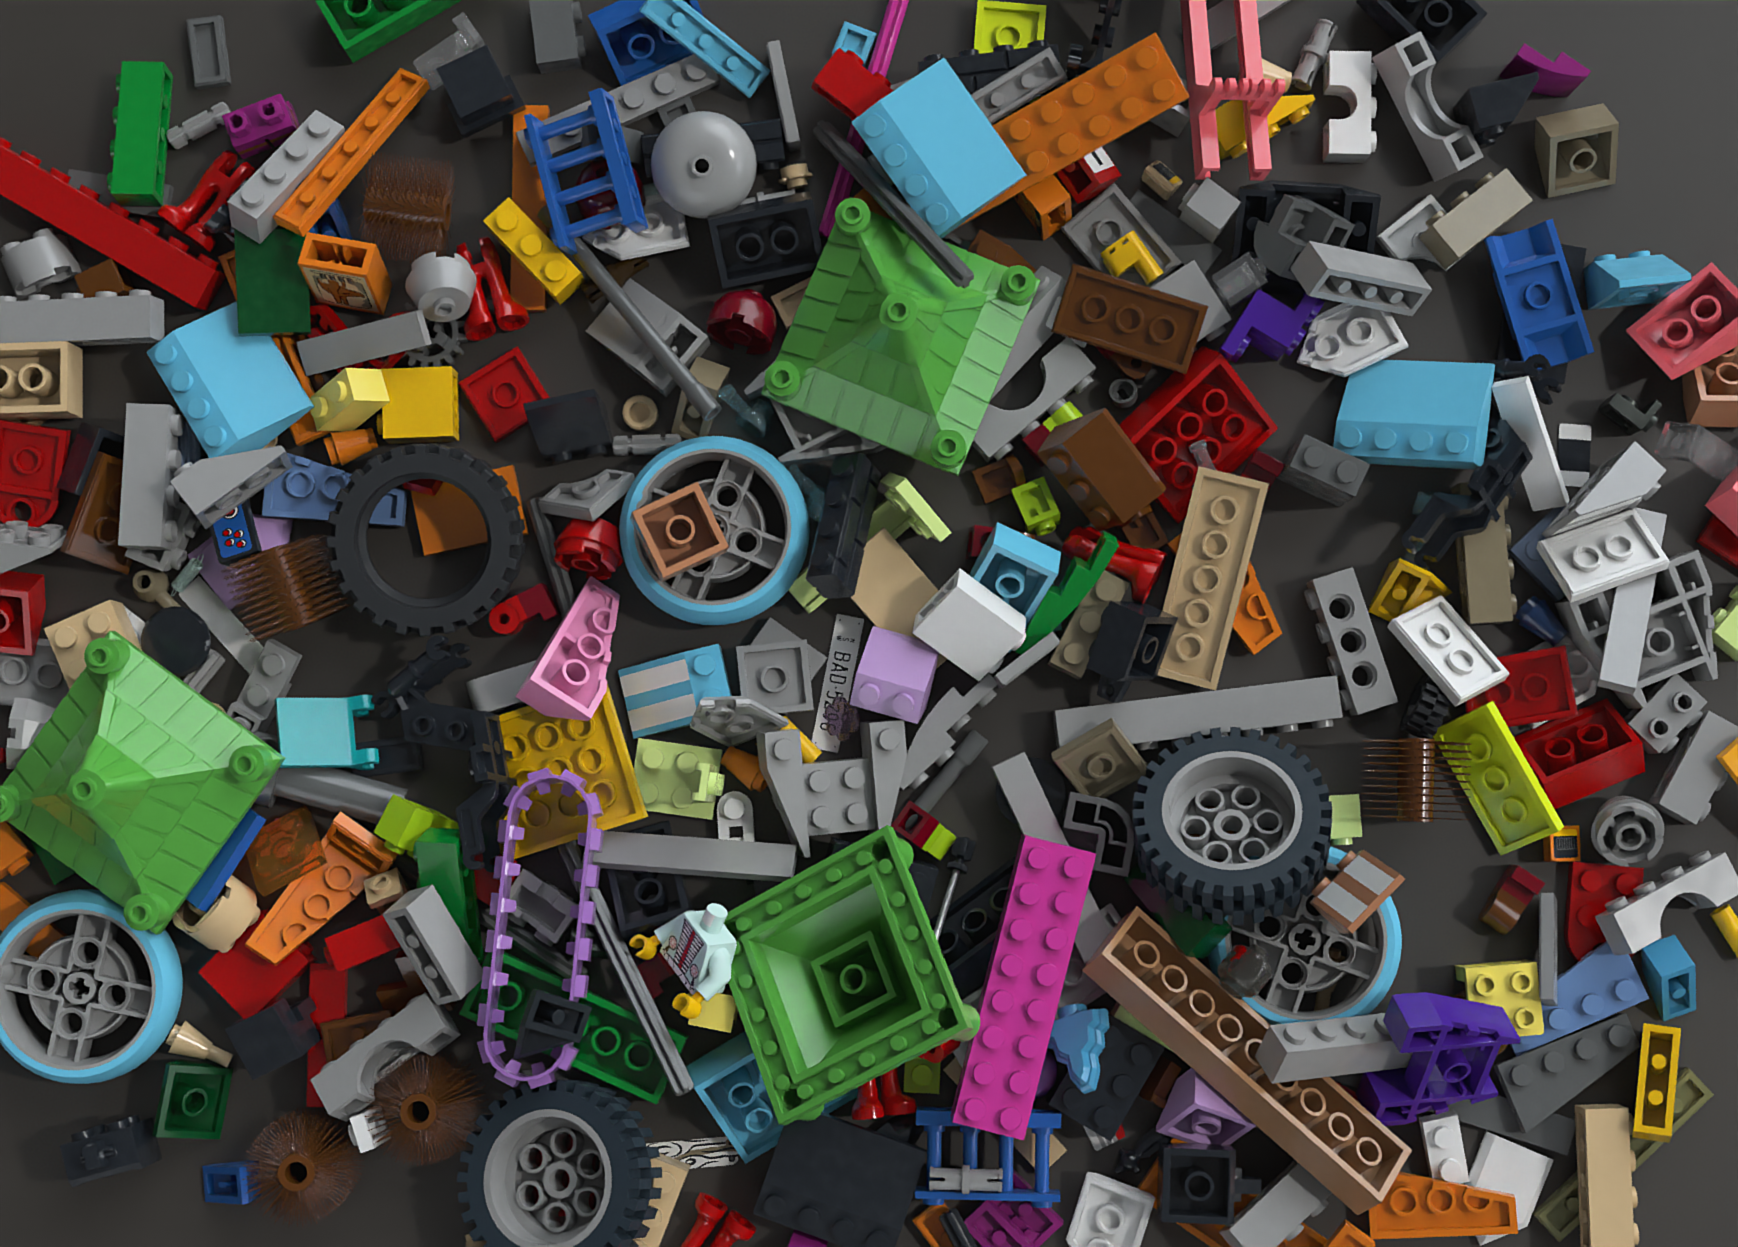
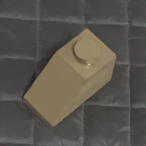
[671,356,730,439]

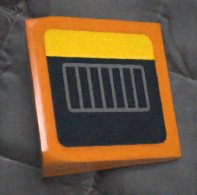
[1543,825,1581,862]

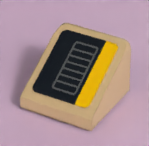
[1141,160,1183,200]

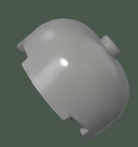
[651,111,757,218]

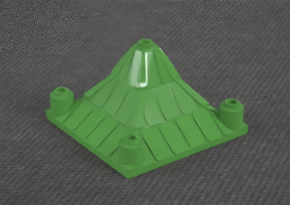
[761,198,1041,477]
[0,631,285,935]
[724,825,981,1125]

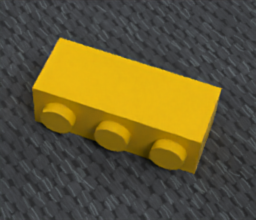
[483,197,585,305]
[1632,1023,1681,1143]

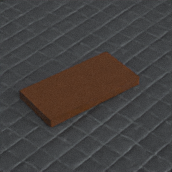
[1051,264,1208,374]

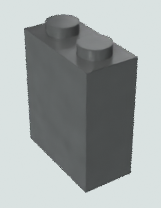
[1276,434,1370,507]

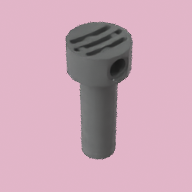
[253,730,408,825]

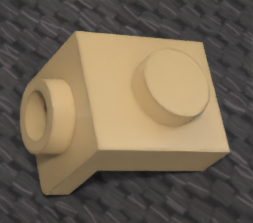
[364,867,411,915]

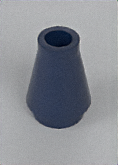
[1514,596,1569,647]

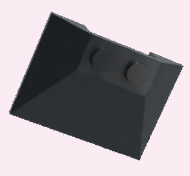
[1230,180,1381,295]

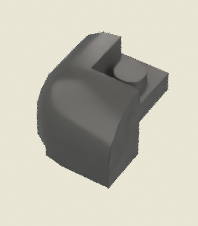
[1254,194,1355,282]
[1061,792,1134,877]

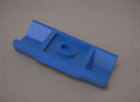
[1484,219,1594,371]

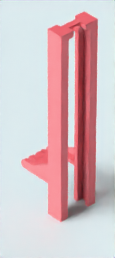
[1180,0,1285,181]

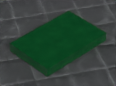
[234,229,311,336]

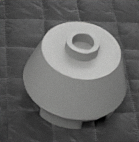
[405,252,477,322]
[1591,796,1664,867]

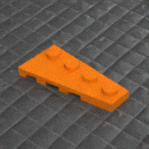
[1167,533,1283,656]
[245,834,379,966]
[1368,1172,1518,1239]

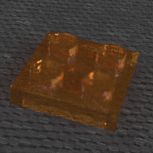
[246,805,327,897]

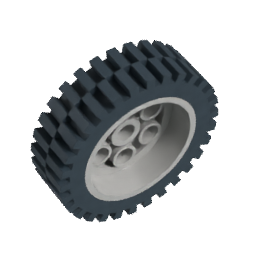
[1132,727,1332,925]
[457,1080,662,1247]

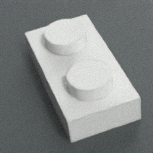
[348,1106,391,1153]
[1419,1110,1470,1184]

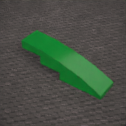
[1015,531,1119,655]

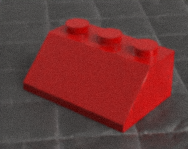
[0,571,46,656]
[1514,698,1645,809]

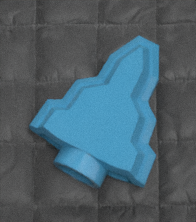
[1047,1004,1110,1094]

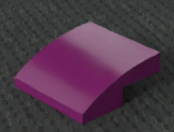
[1499,43,1591,97]
[963,1169,1064,1247]

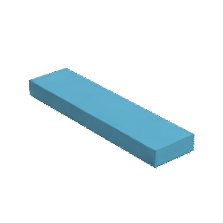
[639,0,771,98]

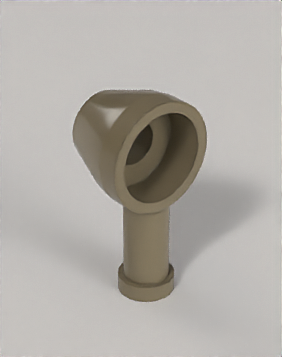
[132,567,181,609]

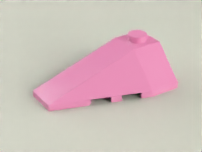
[515,576,620,721]

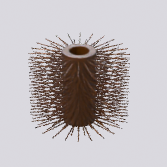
[358,151,456,263]
[222,534,350,642]
[1360,738,1472,822]
[365,1052,489,1167]
[242,1106,365,1227]

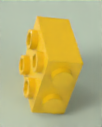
[377,366,459,444]

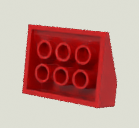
[1119,346,1278,523]

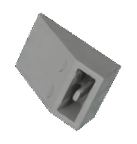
[586,278,710,397]
[0,520,68,574]

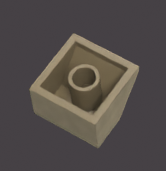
[1535,103,1619,198]

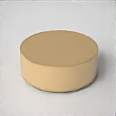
[622,395,658,432]

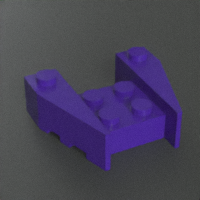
[1356,992,1521,1126]

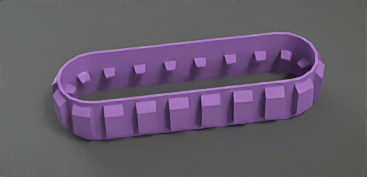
[477,768,604,1089]

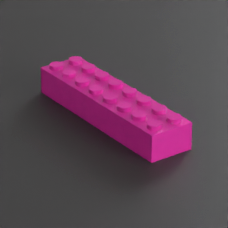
[950,834,1096,1141]

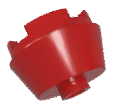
[554,518,623,580]

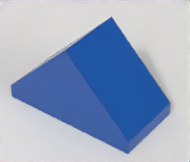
[202,1159,262,1205]

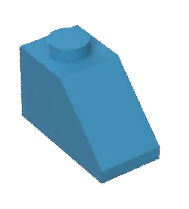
[1641,935,1696,1022]

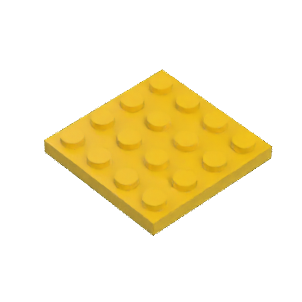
[499,683,648,859]

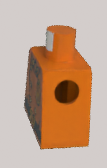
[1014,175,1072,241]

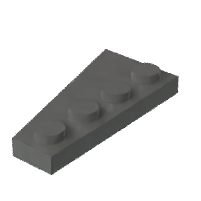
[1493,1013,1641,1133]

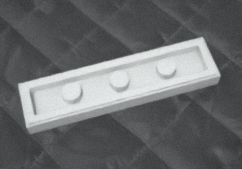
[1491,376,1570,511]

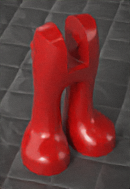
[156,150,255,253]
[456,236,530,341]
[1062,526,1167,604]
[851,1067,917,1120]
[680,1192,756,1247]

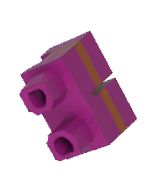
[222,93,300,159]

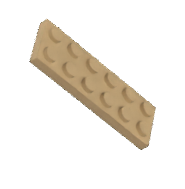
[1157,466,1269,690]

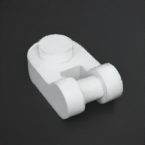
[717,791,755,842]

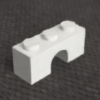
[1323,51,1377,163]

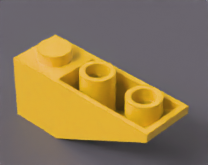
[1215,95,1315,160]

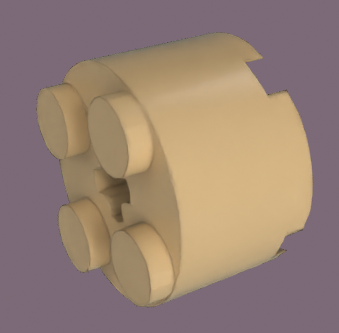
[172,875,261,953]

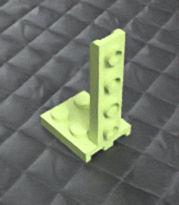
[788,472,952,613]
[634,738,725,820]

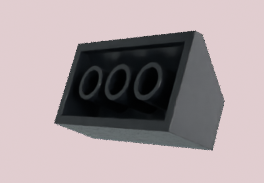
[929,857,1016,999]

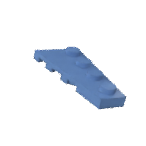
[262,446,407,527]
[1510,941,1649,1056]

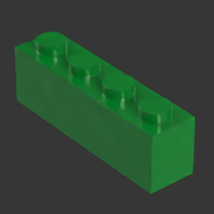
[107,61,173,207]
[413,828,484,965]

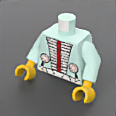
[629,903,737,1019]

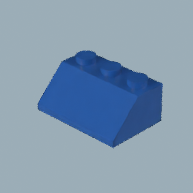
[588,0,704,86]

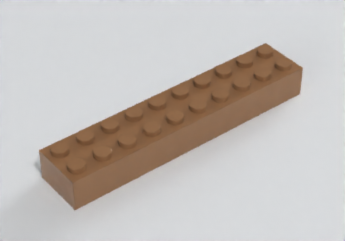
[1082,906,1412,1215]

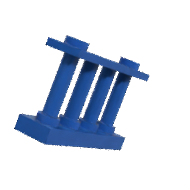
[524,88,649,256]
[915,1106,1061,1208]

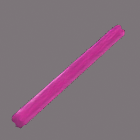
[819,0,909,239]

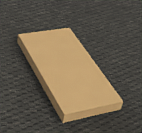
[850,527,947,669]

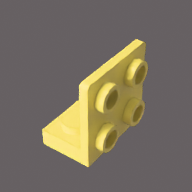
[1455,959,1544,1037]

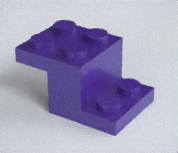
[1218,289,1325,363]

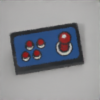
[210,499,262,569]

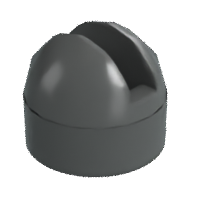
[1109,378,1138,409]

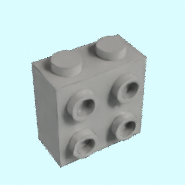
[1151,260,1231,351]

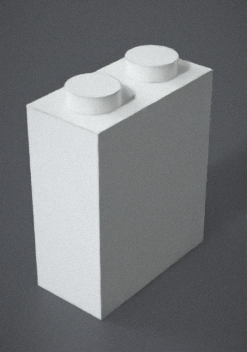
[912,569,1026,681]

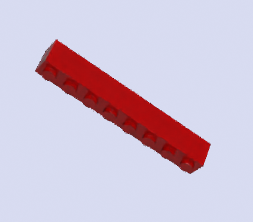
[0,136,226,311]

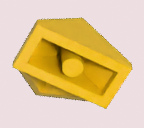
[1368,558,1453,622]

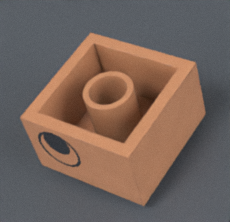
[630,482,729,583]

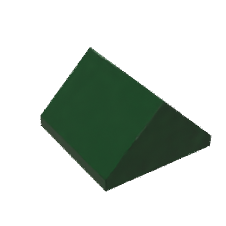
[152,1059,233,1139]

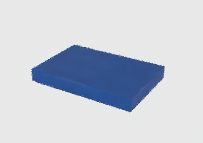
[186,808,266,913]

